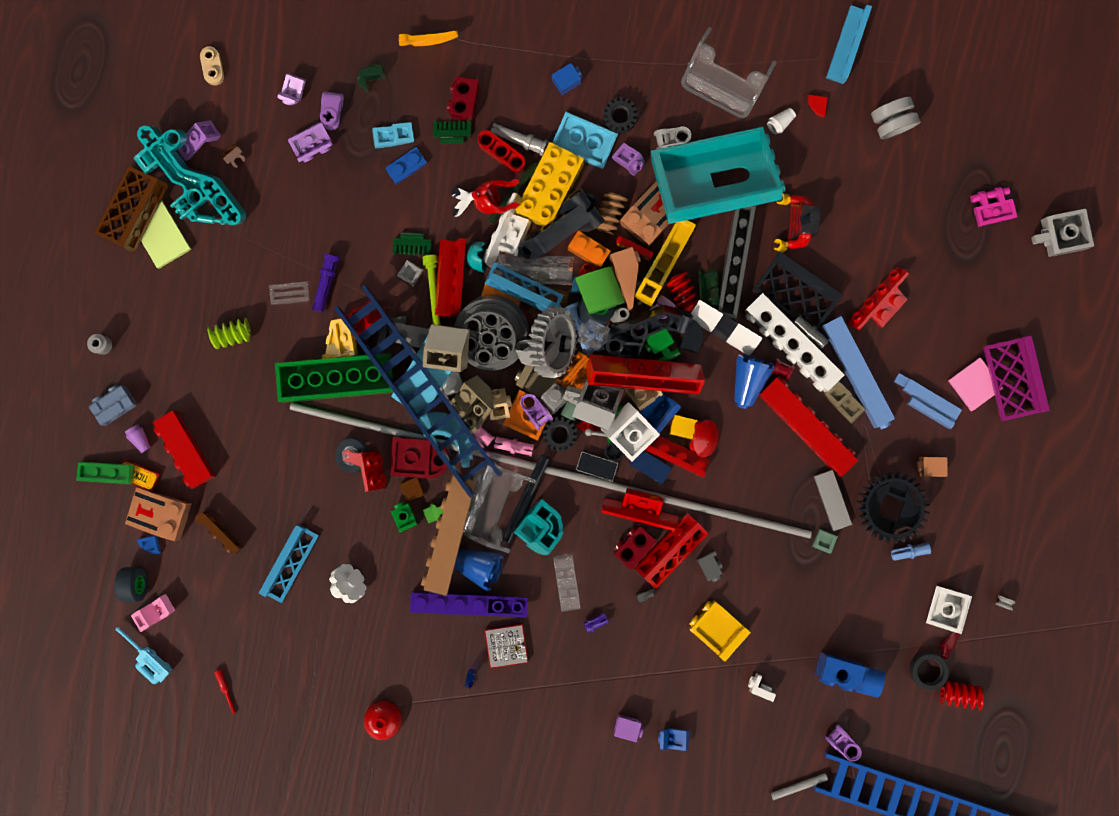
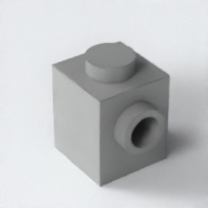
[539,383,567,415]

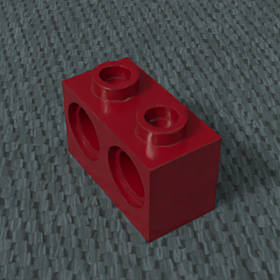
[447,76,479,122]
[613,526,657,570]

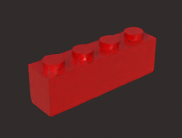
[153,410,216,489]

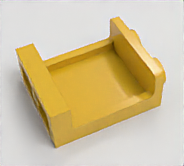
[689,600,751,661]

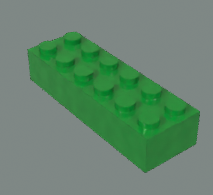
[275,353,395,403]

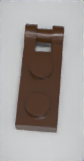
[195,512,243,554]

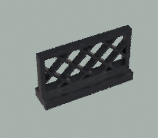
[753,251,843,330]

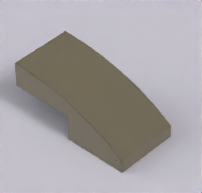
[824,381,866,424]

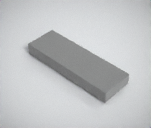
[814,470,852,531]

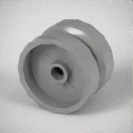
[871,97,921,139]

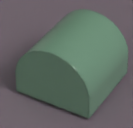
[560,401,577,421]

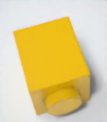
[669,415,697,440]

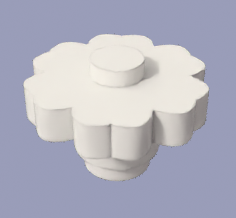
[329,564,366,603]

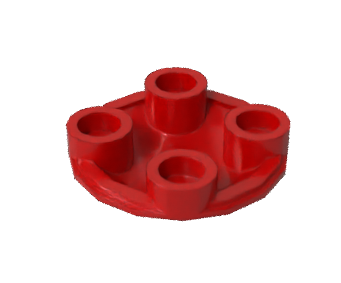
[690,420,719,457]

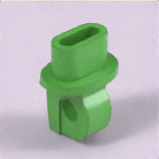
[423,503,444,524]

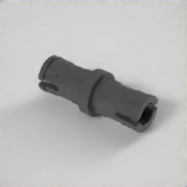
[793,315,829,349]

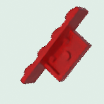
[847,267,909,330]
[601,488,678,531]

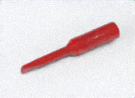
[214,669,236,714]

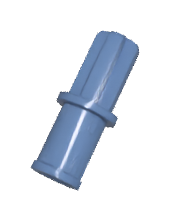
[891,542,931,560]

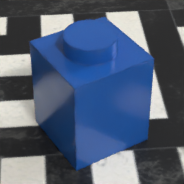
[552,63,582,95]

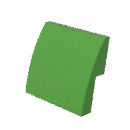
[575,267,625,314]

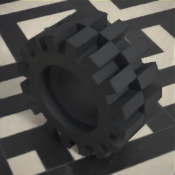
[603,97,638,134]
[543,417,577,452]

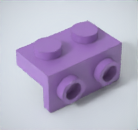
[287,122,333,162]

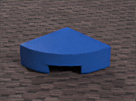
[137,535,162,554]

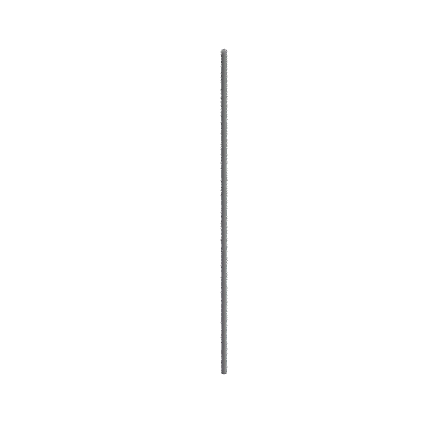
[290,402,812,538]

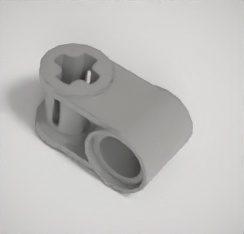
[654,126,691,150]

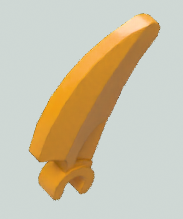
[398,31,458,47]

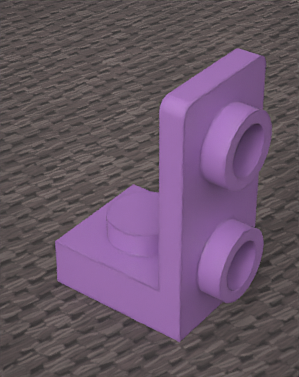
[178,121,221,161]

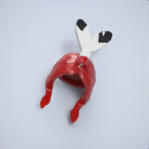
[451,179,520,217]

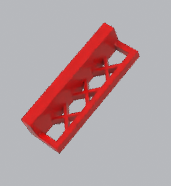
[435,238,466,318]
[645,436,710,477]
[634,513,709,589]

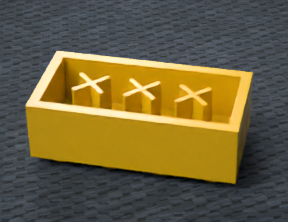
[515,142,584,227]

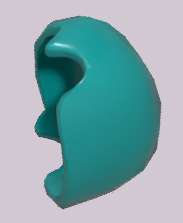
[467,241,488,272]

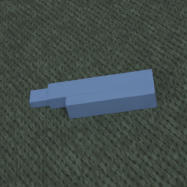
[893,373,962,429]

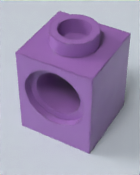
[613,714,644,742]

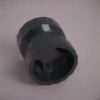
[604,442,624,461]

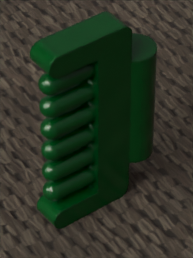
[433,120,471,144]
[393,232,432,256]

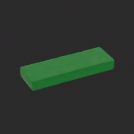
[76,462,134,485]

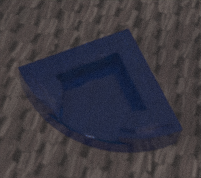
[464,669,476,689]

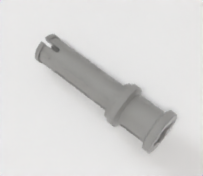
[491,123,549,156]

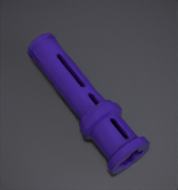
[312,253,340,313]

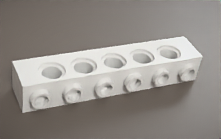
[744,293,844,392]

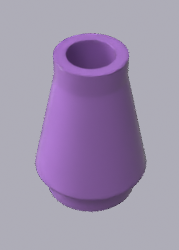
[125,424,151,453]

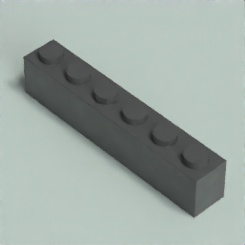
[716,205,756,321]

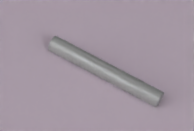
[771,773,828,800]

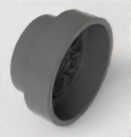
[454,295,529,371]

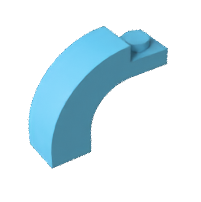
[421,412,473,468]

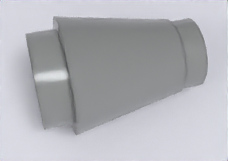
[610,307,629,324]

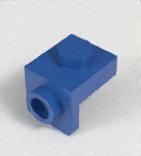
[658,728,689,751]

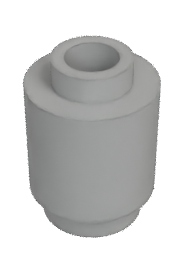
[87,334,112,355]

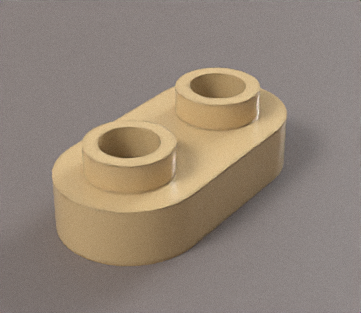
[200,46,224,85]

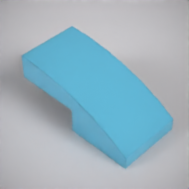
[372,122,414,148]

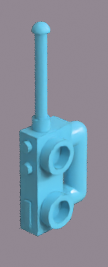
[115,626,173,684]

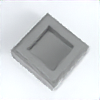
[397,260,424,287]

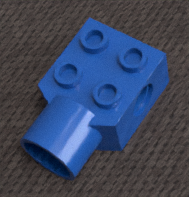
[815,652,885,698]

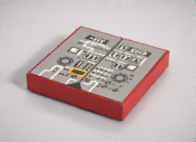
[485,624,528,669]

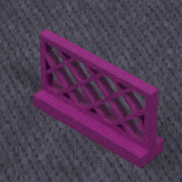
[983,336,1050,421]

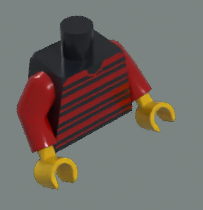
[774,193,820,252]

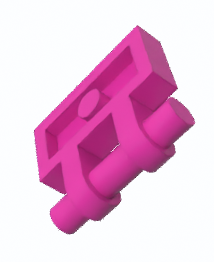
[970,187,1017,227]

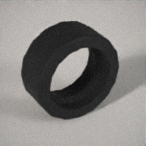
[909,652,949,691]

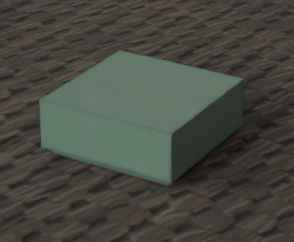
[812,529,838,554]

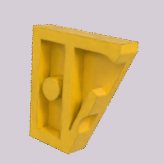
[322,317,358,359]

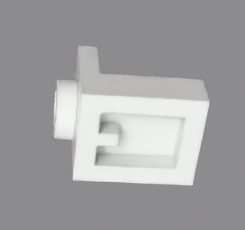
[748,673,776,702]

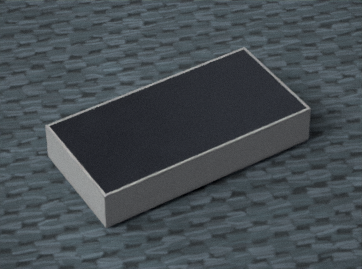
[576,452,618,482]

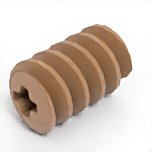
[595,192,628,235]

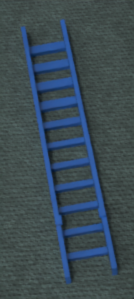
[813,751,1015,816]

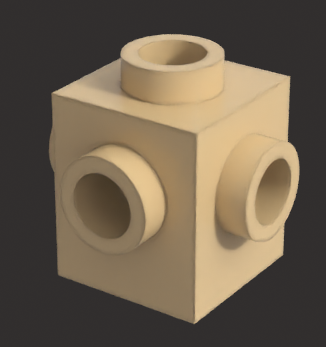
[490,388,512,420]

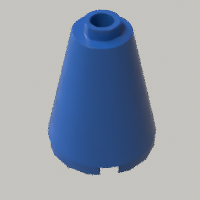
[734,354,775,409]
[454,548,504,591]

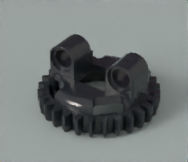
[857,472,930,544]

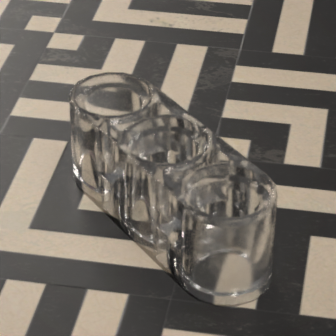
[553,554,581,612]

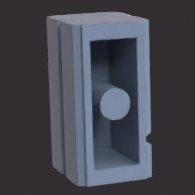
[89,384,138,426]

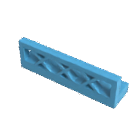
[826,5,872,84]
[484,262,563,311]
[259,524,320,603]

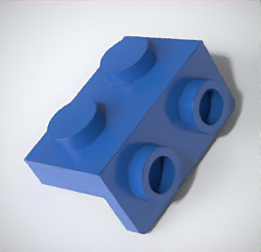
[638,391,681,433]

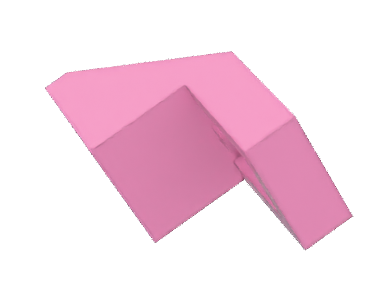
[131,594,176,632]

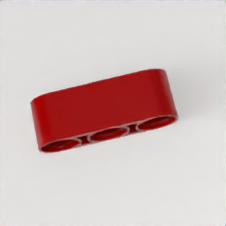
[478,130,526,174]

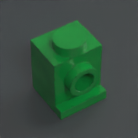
[391,502,419,533]

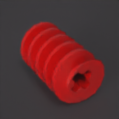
[667,272,700,312]
[939,681,984,711]

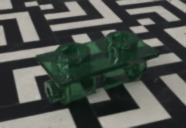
[699,269,720,308]

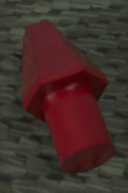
[939,632,960,659]

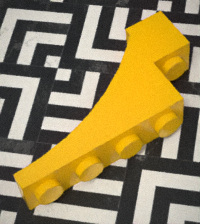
[635,220,696,306]

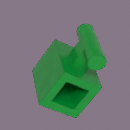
[644,329,681,362]

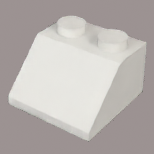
[601,402,660,461]

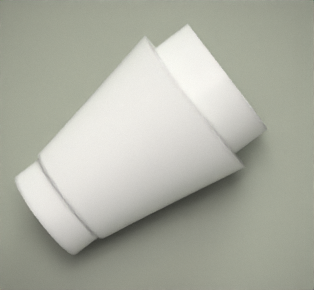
[767,108,796,135]

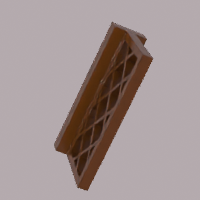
[94,166,169,253]

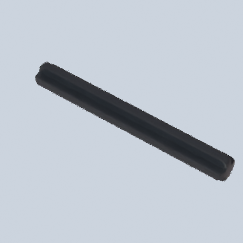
[502,455,550,543]

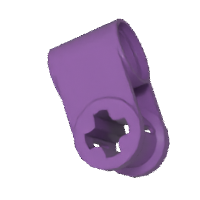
[320,91,344,131]
[520,394,553,430]
[824,724,862,761]

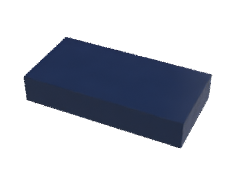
[629,451,672,484]

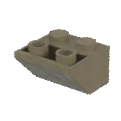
[423,324,470,372]
[447,375,494,434]

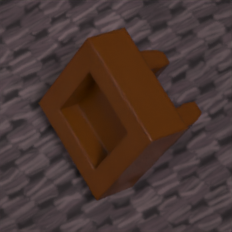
[221,143,245,168]

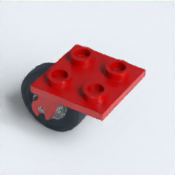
[335,438,386,492]

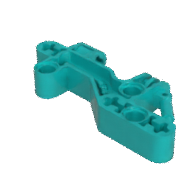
[133,125,246,225]

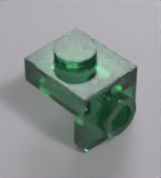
[357,64,385,92]

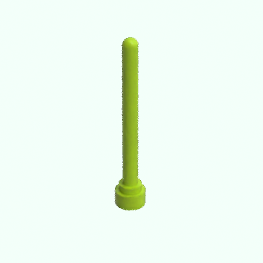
[423,255,441,325]

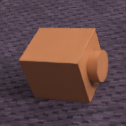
[917,457,947,477]

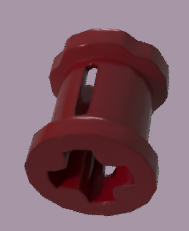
[771,358,795,381]

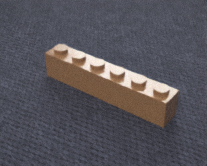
[421,475,476,596]

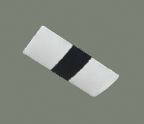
[691,300,762,356]

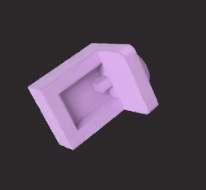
[277,73,306,105]

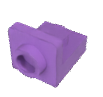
[612,143,645,176]

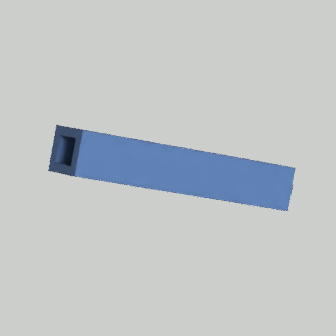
[821,316,895,429]

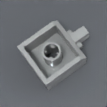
[1031,209,1094,257]
[563,379,624,430]

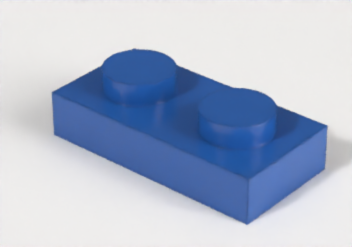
[385,147,428,185]

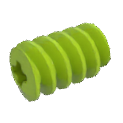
[207,317,251,349]

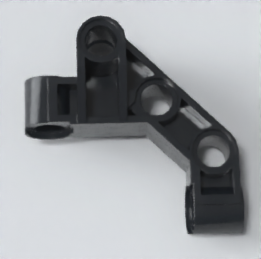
[518,189,604,259]
[605,305,694,359]

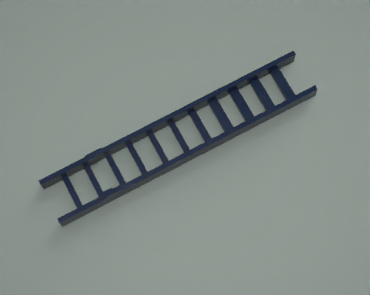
[334,285,503,498]

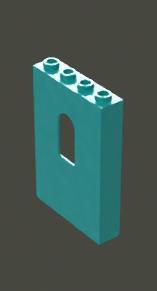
[651,127,785,224]

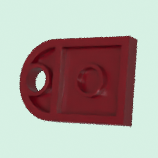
[390,437,450,479]

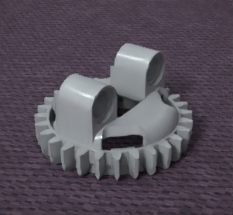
[515,306,578,378]

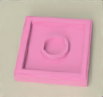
[948,358,1003,411]

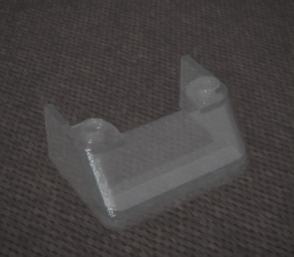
[681,27,777,118]
[463,461,536,553]

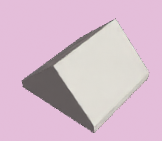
[926,586,972,634]

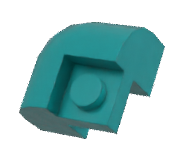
[513,500,564,555]

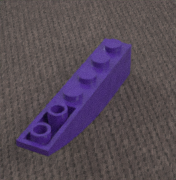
[410,591,528,617]

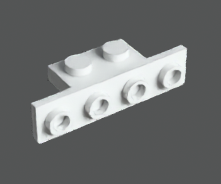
[483,192,532,267]

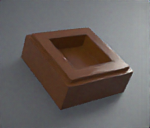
[399,478,425,502]

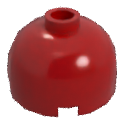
[364,700,402,740]

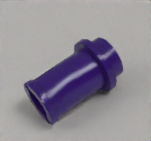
[583,612,609,633]

